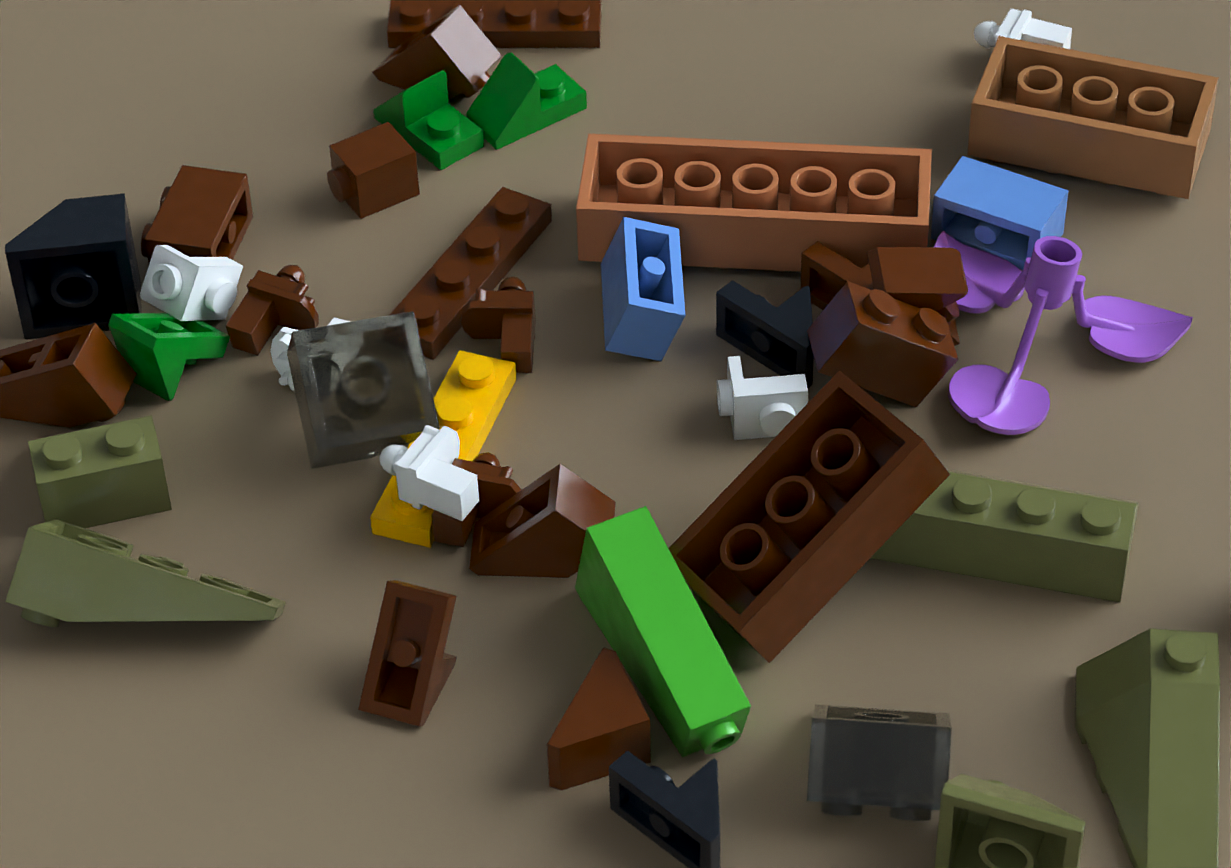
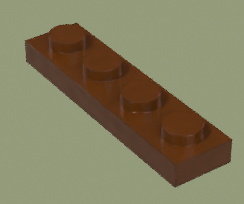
[387,0,601,48]
[382,187,552,360]

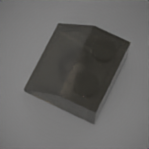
[287,311,440,469]
[807,704,952,821]

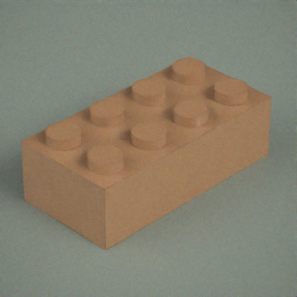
[967,36,1219,199]

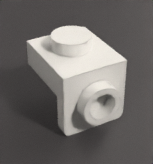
[140,245,243,321]
[717,356,808,440]

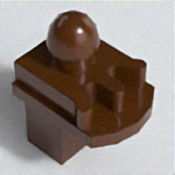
[226,265,319,356]
[461,276,536,373]
[431,452,522,547]

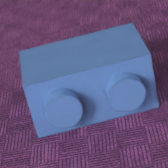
[931,156,1068,270]
[601,217,686,361]

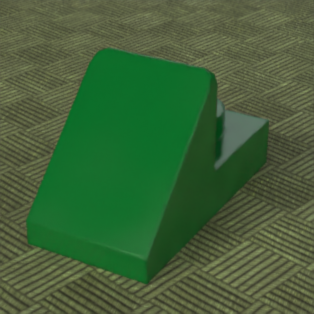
[466,52,587,150]
[373,70,484,170]
[109,313,230,401]

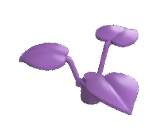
[934,231,1193,435]

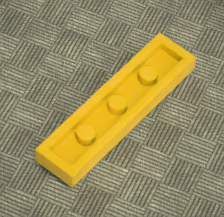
[370,350,516,548]

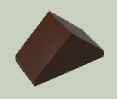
[547,647,651,791]

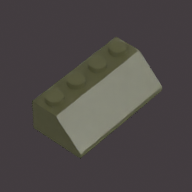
[871,470,1139,602]

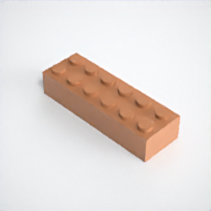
[576,133,932,272]

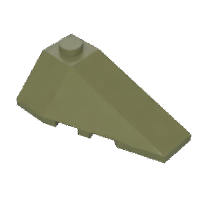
[5,519,286,627]
[1075,628,1220,868]

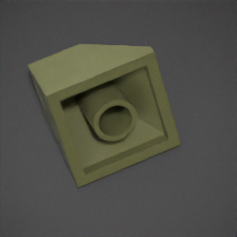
[935,774,1086,868]

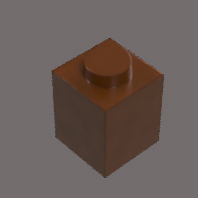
[327,122,420,219]

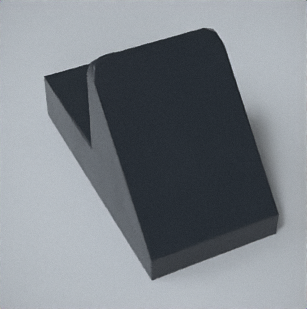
[716,280,814,388]
[609,751,720,868]

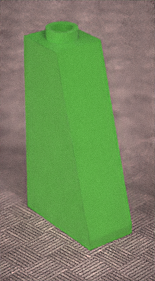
[575,506,751,757]

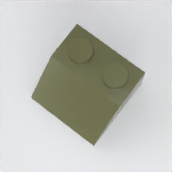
[28,415,172,528]

